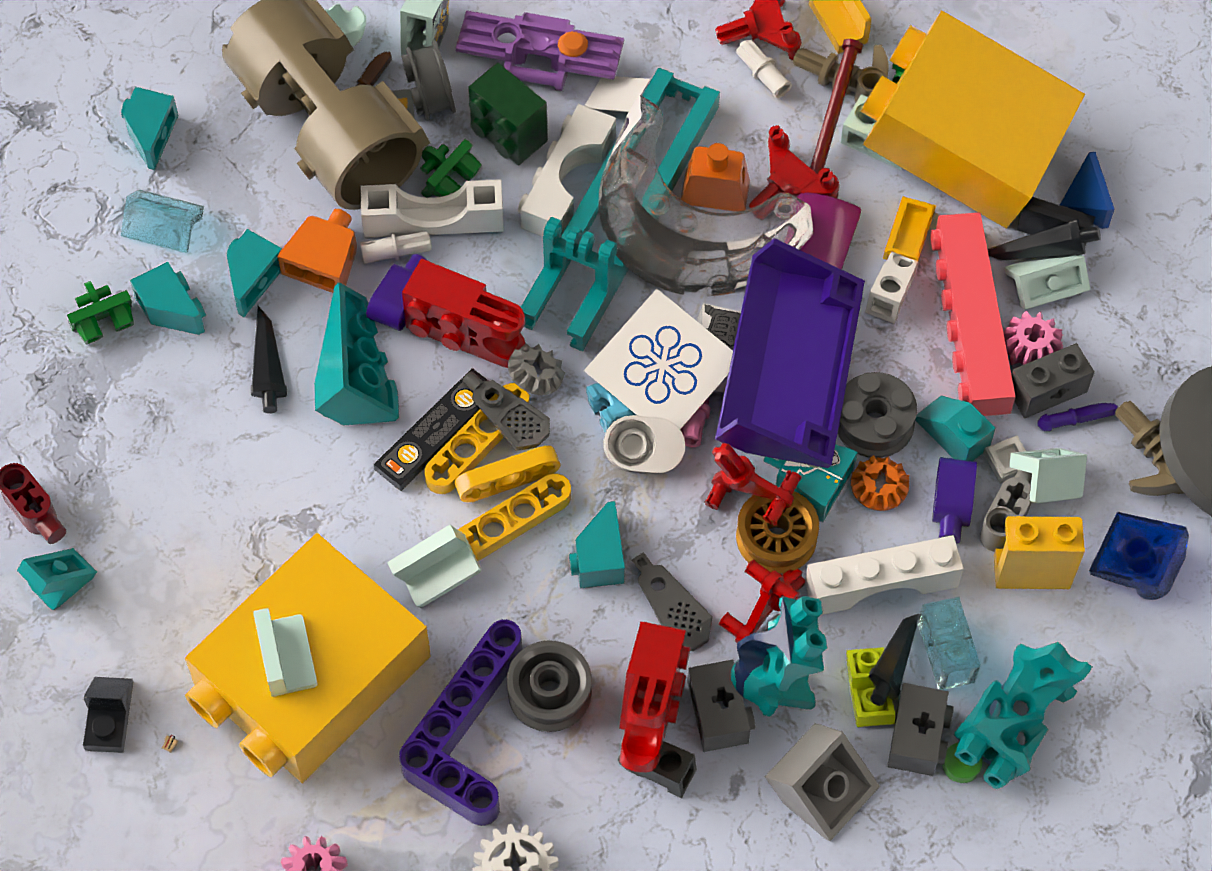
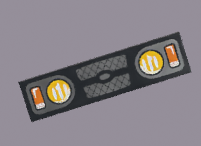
[374,368,495,491]

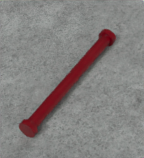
[810,39,863,174]

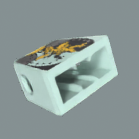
[400,0,449,56]

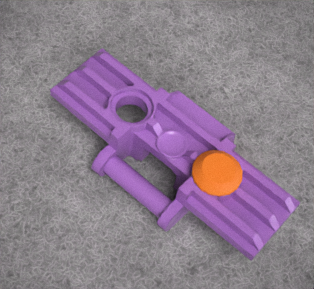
[455,10,624,91]

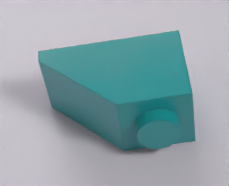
[121,87,179,170]
[227,229,282,317]
[915,396,996,461]
[569,501,625,588]

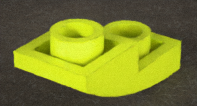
[846,647,895,727]

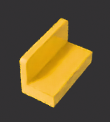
[809,0,872,54]

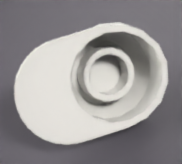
[603,415,685,474]

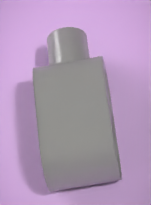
[980,470,1032,552]

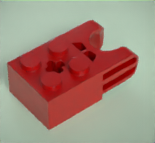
[402,258,526,368]
[619,621,691,773]

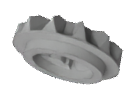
[508,344,565,395]

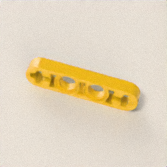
[424,383,529,494]
[458,474,571,561]

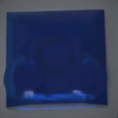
[1089,512,1189,600]

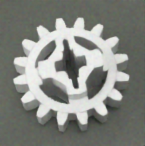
[473,824,558,871]

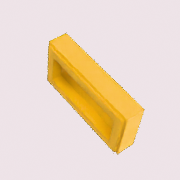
[883,196,936,262]

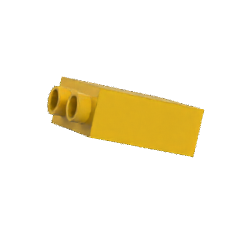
[860,10,1085,229]
[185,533,431,783]

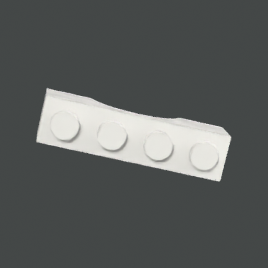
[518,104,616,238]
[361,179,504,238]
[805,535,964,615]

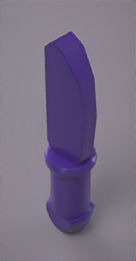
[1038,403,1118,431]

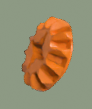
[851,455,909,511]

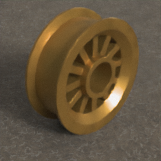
[736,491,819,574]

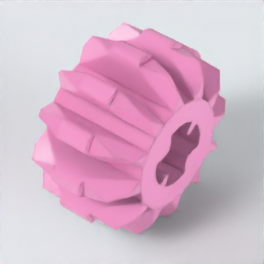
[1003,311,1063,365]
[281,836,348,871]

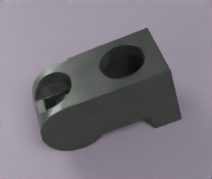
[618,741,697,799]

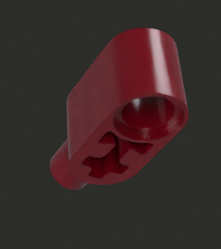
[0,463,67,544]

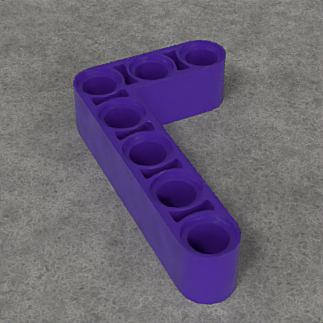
[399,619,522,826]

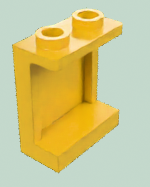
[994,516,1085,589]

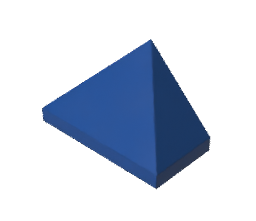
[1060,152,1114,229]

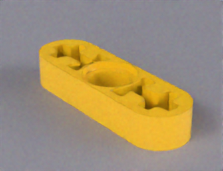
[455,446,561,502]

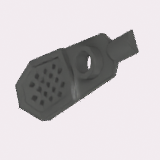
[463,371,550,451]
[631,552,712,651]

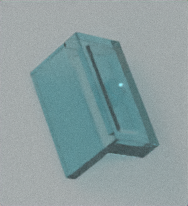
[121,189,204,253]

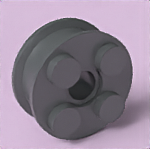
[401,39,456,121]
[837,372,917,458]
[507,640,592,732]

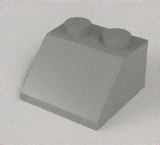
[765,723,880,841]

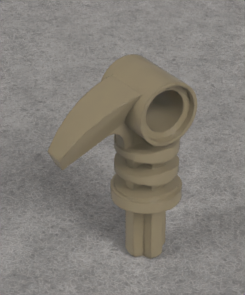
[793,45,889,103]
[1115,401,1184,496]

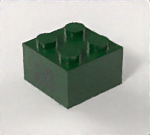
[468,62,548,166]

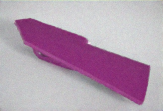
[788,193,861,269]

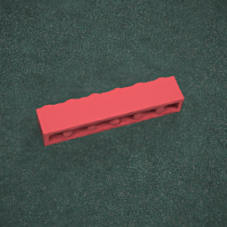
[930,212,1016,416]

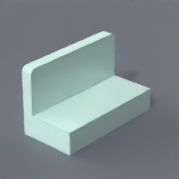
[1004,255,1090,309]
[1010,448,1087,503]
[387,525,481,608]
[253,608,317,697]

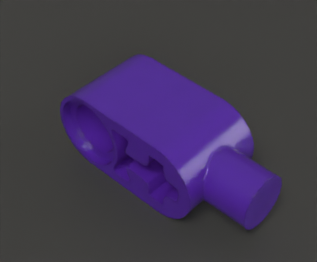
[366,254,428,331]
[932,457,977,544]

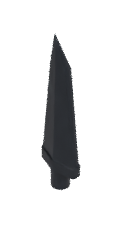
[988,219,1101,261]
[250,305,287,414]
[869,613,919,706]

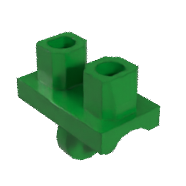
[420,139,482,198]
[67,281,134,345]

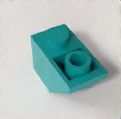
[130,262,206,335]

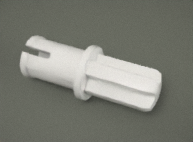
[736,40,792,98]
[360,232,432,264]

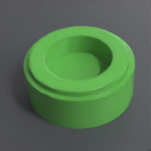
[942,742,983,783]

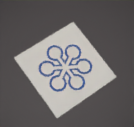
[584,289,733,429]

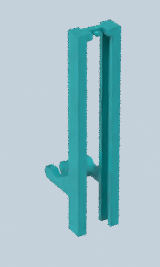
[521,67,720,352]

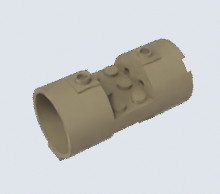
[222,0,430,210]

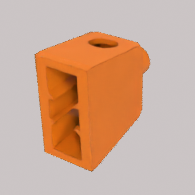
[680,143,750,213]
[278,209,357,293]

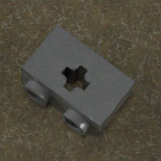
[1012,343,1095,419]
[687,659,755,752]
[887,683,954,776]

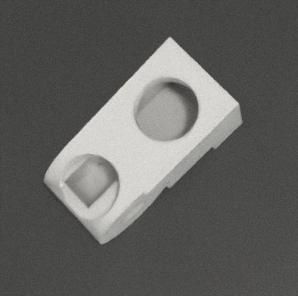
[865,252,919,324]

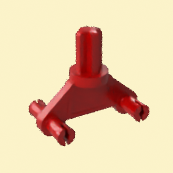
[715,0,802,60]
[749,125,840,219]
[704,443,802,526]
[719,559,806,643]

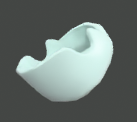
[325,3,366,47]

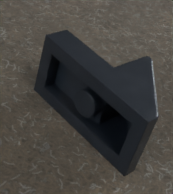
[83,677,134,753]

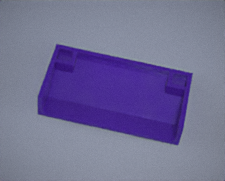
[715,238,865,468]

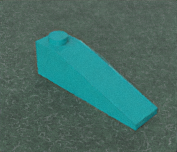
[314,282,399,426]

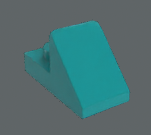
[17,548,97,610]

